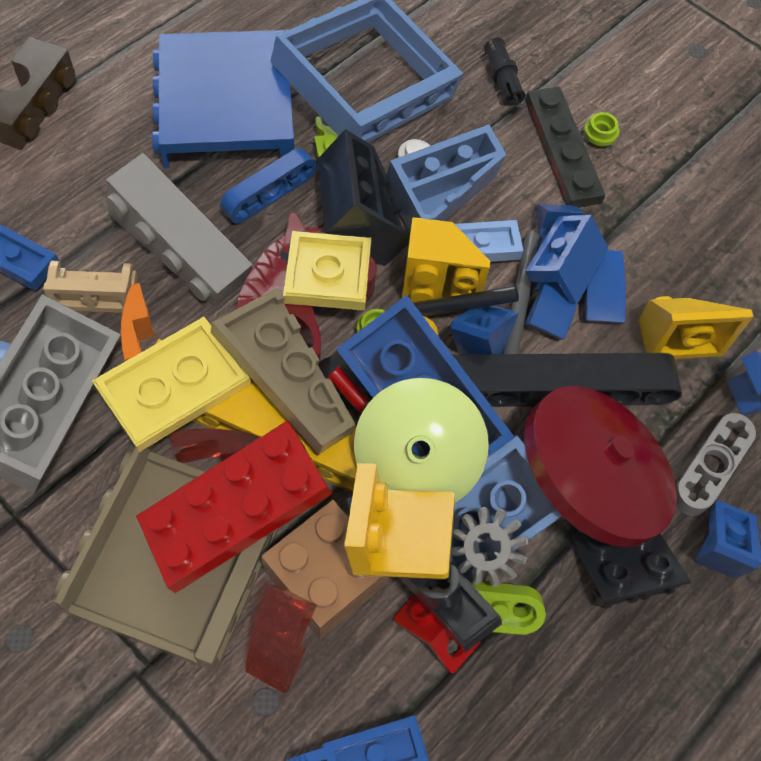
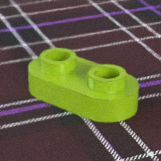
[470,581,546,635]

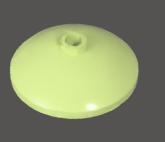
[354,378,489,503]

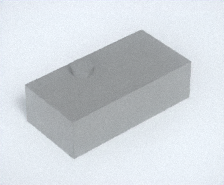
[0,294,121,493]

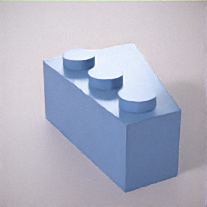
[386,125,506,229]

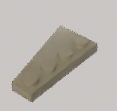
[210,287,355,455]

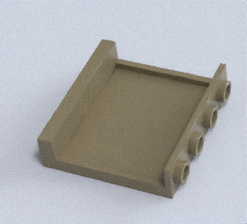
[54,447,279,673]

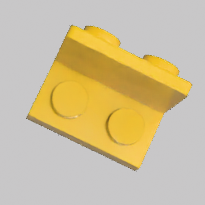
[345,463,455,579]

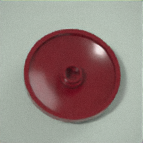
[524,386,677,547]

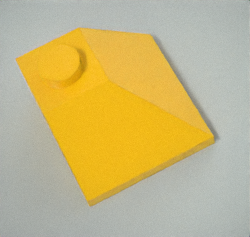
[638,296,754,359]

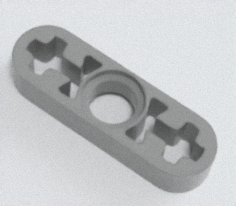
[676,413,756,516]

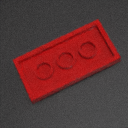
[136,420,332,594]

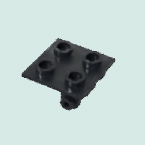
[570,532,691,609]

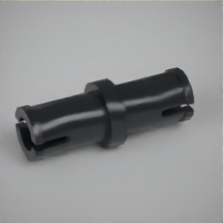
[483,37,526,106]

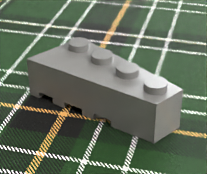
[106,153,253,308]

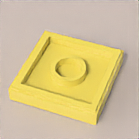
[283,231,371,311]

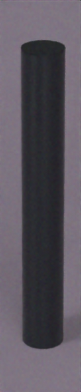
[413,286,519,317]

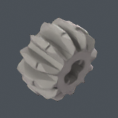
[451,507,529,587]

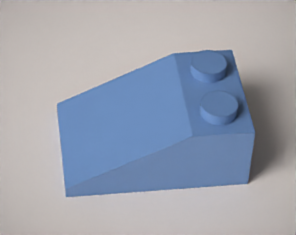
[450,436,563,582]

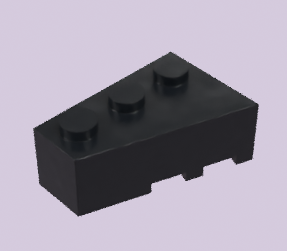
[318,129,411,266]

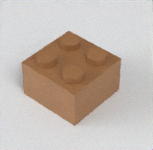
[261,500,390,640]

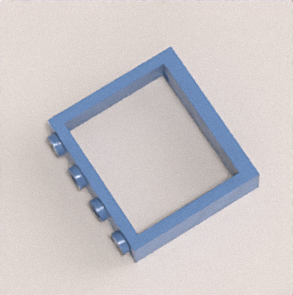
[270,0,464,143]

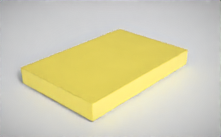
[92,317,251,452]

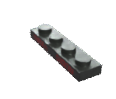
[525,86,605,208]

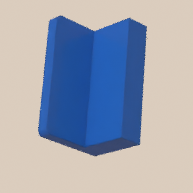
[526,215,608,303]

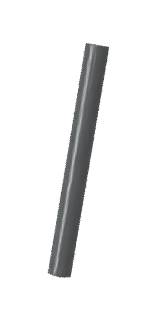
[502,232,540,354]

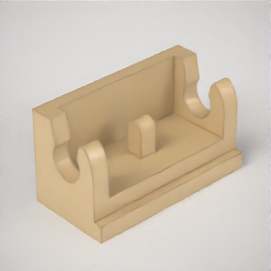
[43,261,138,313]

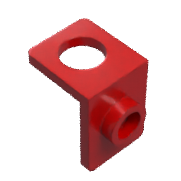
[394,594,481,674]

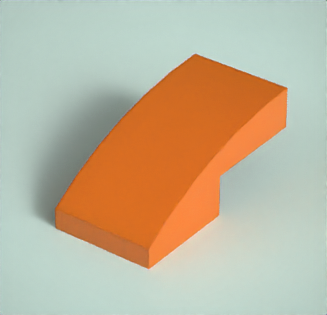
[121,283,155,361]

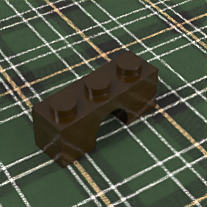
[0,37,76,150]

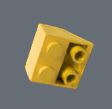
[402,217,490,302]

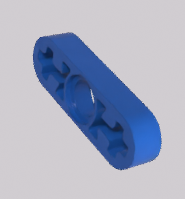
[220,148,317,223]

